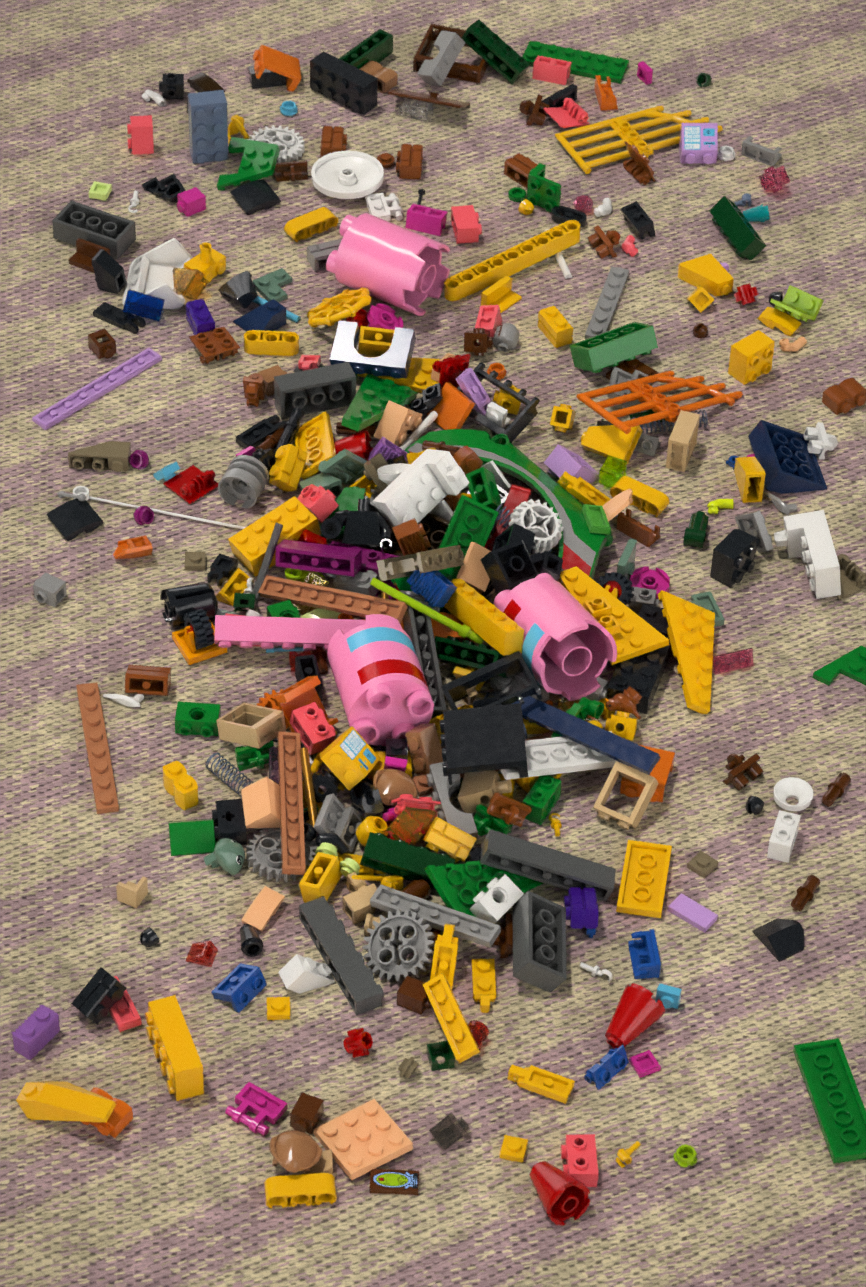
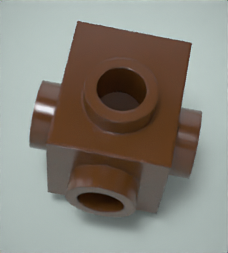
[464,328,493,356]

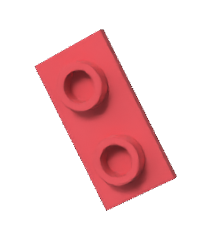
[391,794,441,821]

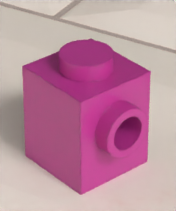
[176,187,206,217]

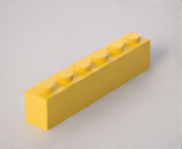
[444,578,524,656]

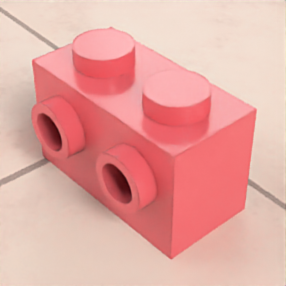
[127,115,154,155]
[451,205,482,244]
[297,484,339,522]
[289,702,336,756]
[561,1134,598,1187]

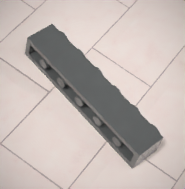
[403,602,446,718]
[480,829,616,901]
[299,896,384,1015]

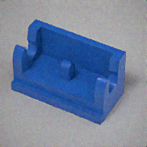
[628,929,661,979]

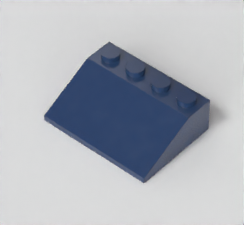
[748,420,827,494]

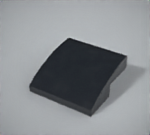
[230,179,281,215]
[46,499,104,541]

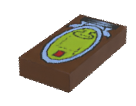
[370,1169,419,1195]

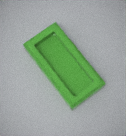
[582,504,611,535]

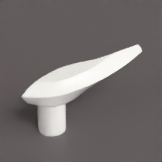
[103,694,144,708]

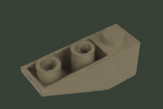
[68,441,131,472]

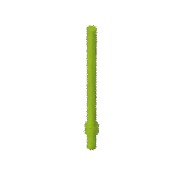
[370,577,484,644]

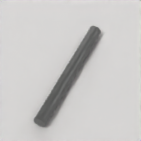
[252,523,283,602]

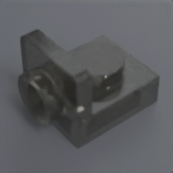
[429,1113,471,1150]

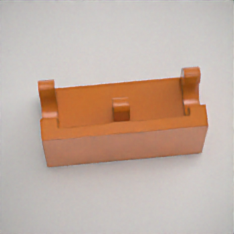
[594,75,618,110]

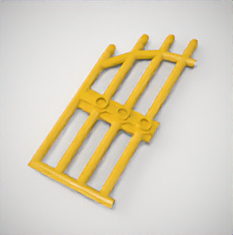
[555,106,723,174]

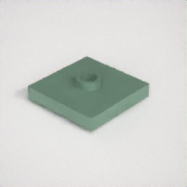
[617,538,637,580]

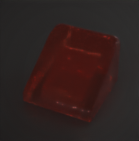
[186,940,218,967]

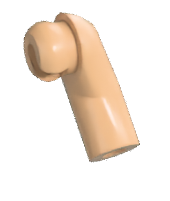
[779,336,807,352]

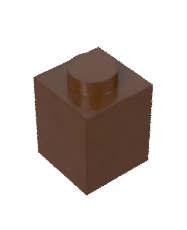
[397,976,432,1015]
[290,1092,324,1134]

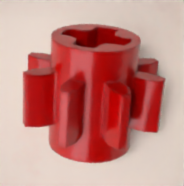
[734,283,759,305]
[345,309,369,330]
[344,1028,373,1058]

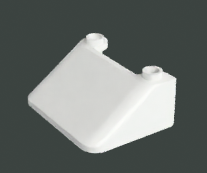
[122,238,193,310]

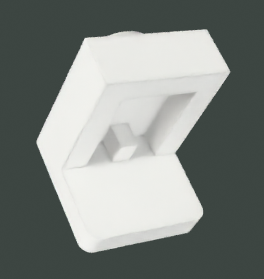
[485,401,510,428]

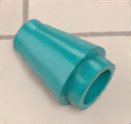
[742,204,770,222]

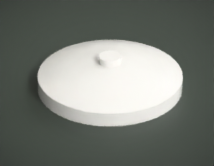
[311,151,384,199]

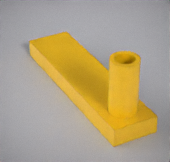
[422,973,480,1063]

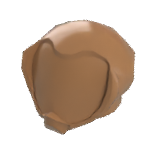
[373,769,418,806]
[269,1130,323,1174]

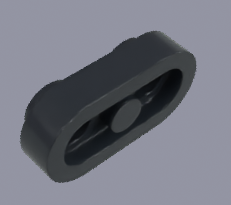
[551,206,587,228]

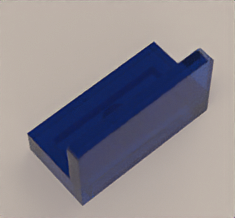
[123,289,165,322]

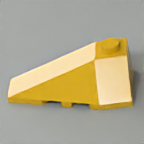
[16,1081,116,1123]

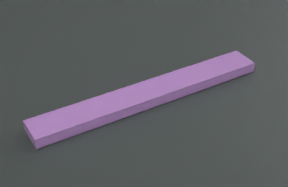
[32,348,162,431]

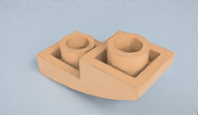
[242,886,285,933]

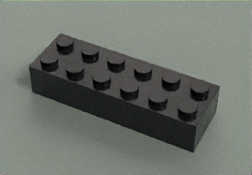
[607,603,673,714]

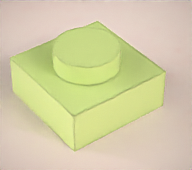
[89,181,112,201]

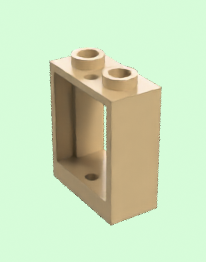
[666,410,700,472]
[216,703,286,748]
[593,761,659,830]

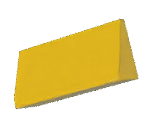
[216,568,250,606]

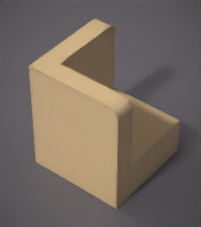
[116,876,148,908]

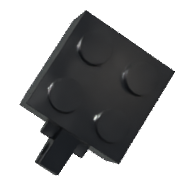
[710,529,760,588]
[480,540,543,594]

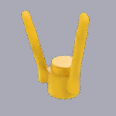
[351,875,404,908]

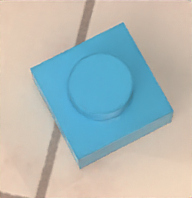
[153,461,180,481]
[656,983,682,1009]

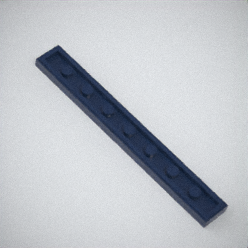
[512,696,660,775]

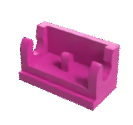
[405,204,448,236]

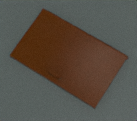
[388,89,470,108]

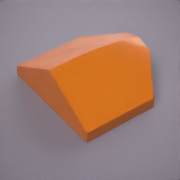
[113,535,153,559]

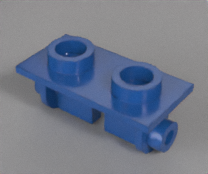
[584,1045,629,1090]

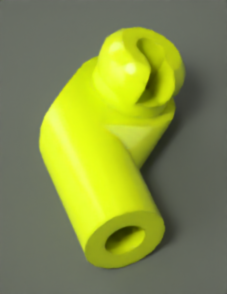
[707,499,733,514]

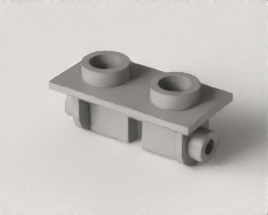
[634,433,661,457]

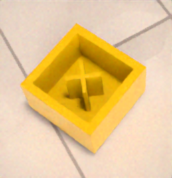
[728,330,775,385]

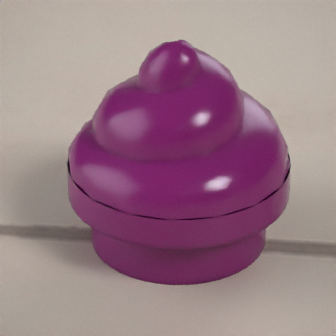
[129,450,149,470]
[133,505,154,525]

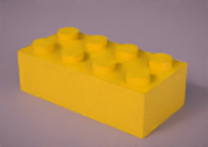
[228,496,321,577]
[145,995,204,1101]

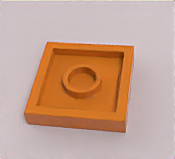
[427,382,475,430]

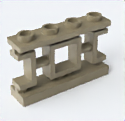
[377,545,464,581]

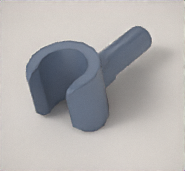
[734,193,752,206]

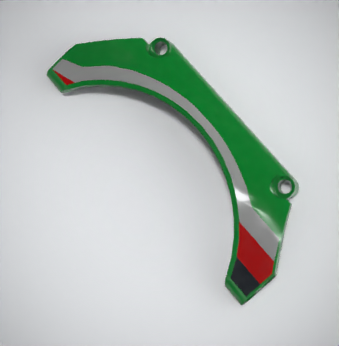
[404,429,613,579]

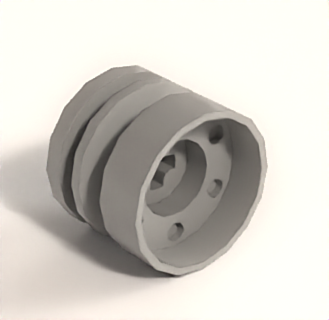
[218,455,269,509]

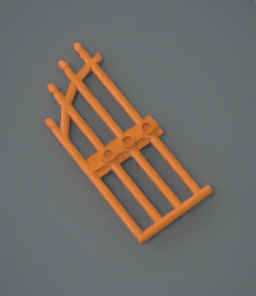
[576,371,743,434]

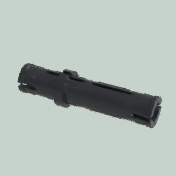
[274,407,305,453]

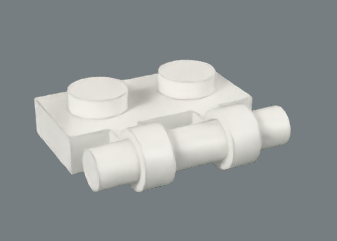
[365,193,403,221]

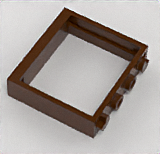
[413,24,489,84]

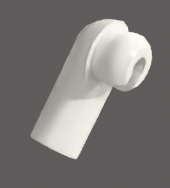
[594,198,612,217]

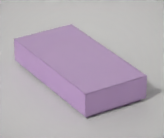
[668,893,718,933]

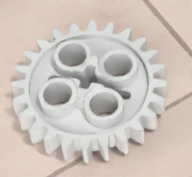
[249,125,304,163]

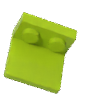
[770,285,824,322]

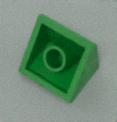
[168,818,215,856]

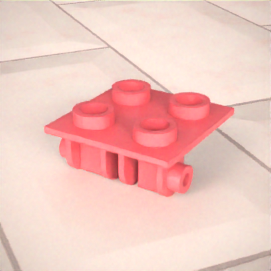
[543,98,590,128]

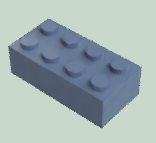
[188,90,228,164]

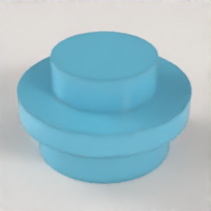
[280,101,298,116]

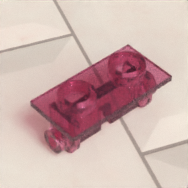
[712,648,754,675]

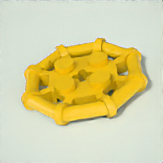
[307,287,371,328]

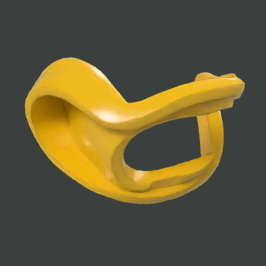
[228,115,249,143]

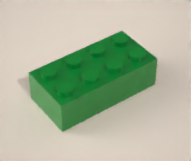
[570,322,658,373]

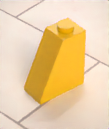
[678,253,734,297]
[581,425,643,465]
[734,457,766,503]

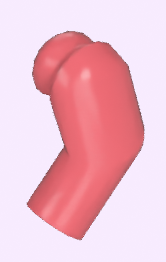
[621,235,638,257]

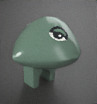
[204,838,245,875]

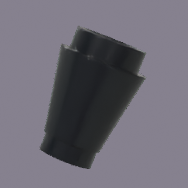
[240,924,263,957]

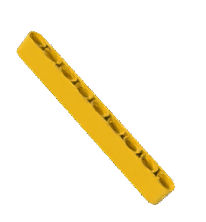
[444,220,580,301]

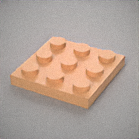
[313,1099,413,1181]

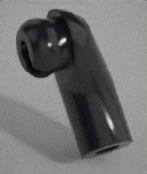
[315,833,349,855]

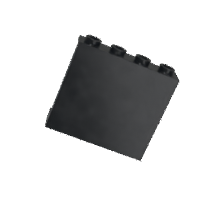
[440,703,528,785]

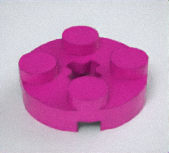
[367,303,403,330]
[629,566,670,599]

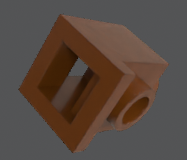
[88,328,116,359]

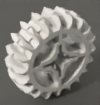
[509,499,564,554]

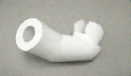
[142,90,167,107]

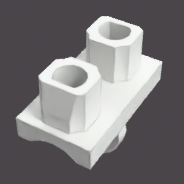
[804,422,838,460]

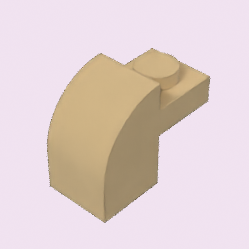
[343,872,377,925]

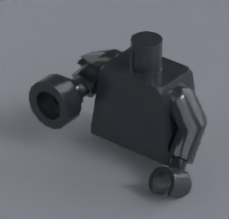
[321,499,393,552]

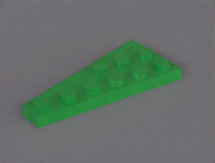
[341,374,418,432]
[424,861,545,917]

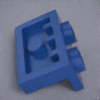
[211,963,267,1013]

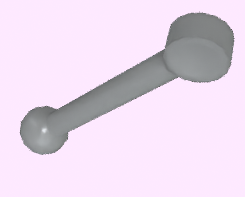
[57,491,86,502]

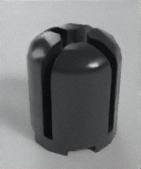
[160,582,218,630]

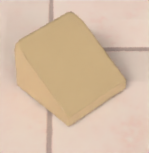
[309,1149,333,1175]

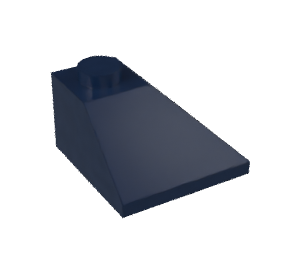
[233,299,286,331]

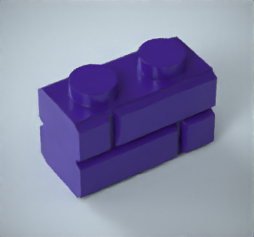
[186,299,215,335]
[564,887,598,929]

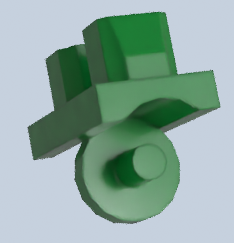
[235,740,276,771]
[473,804,513,836]

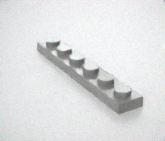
[585,266,629,339]
[370,884,501,948]

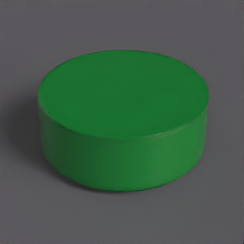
[508,187,526,202]

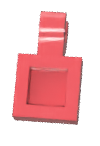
[298,355,321,371]

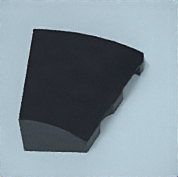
[141,174,186,203]
[218,271,258,309]

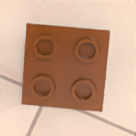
[623,141,655,185]
[189,326,240,364]

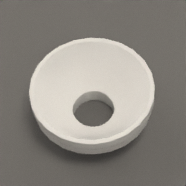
[377,463,411,486]
[773,777,813,812]

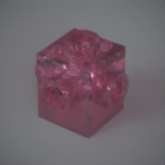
[759,165,790,193]

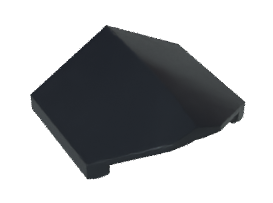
[752,918,804,962]

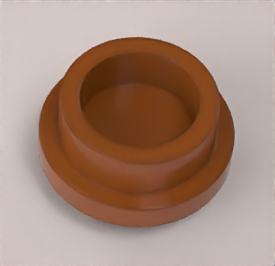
[377,153,395,168]

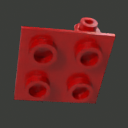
[432,354,470,388]
[163,465,219,504]

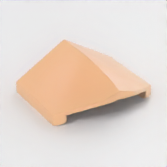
[603,489,633,522]

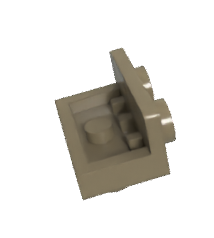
[363,453,389,495]

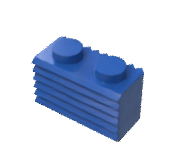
[407,570,457,608]

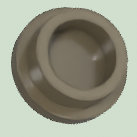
[398,1056,419,1079]

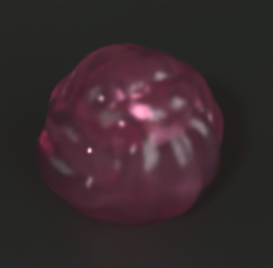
[574,195,593,214]

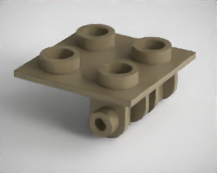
[836,554,866,600]

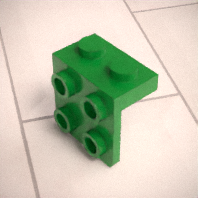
[527,163,561,212]

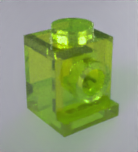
[599,456,627,487]

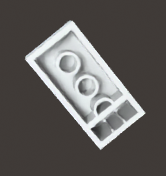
[372,449,470,532]
[774,510,841,599]

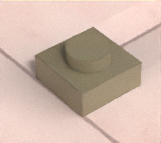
[185,552,206,570]
[687,851,718,879]

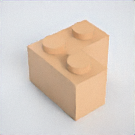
[373,401,423,447]

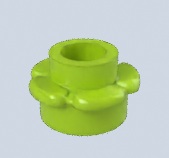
[673,1145,697,1167]

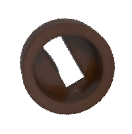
[693,323,708,338]

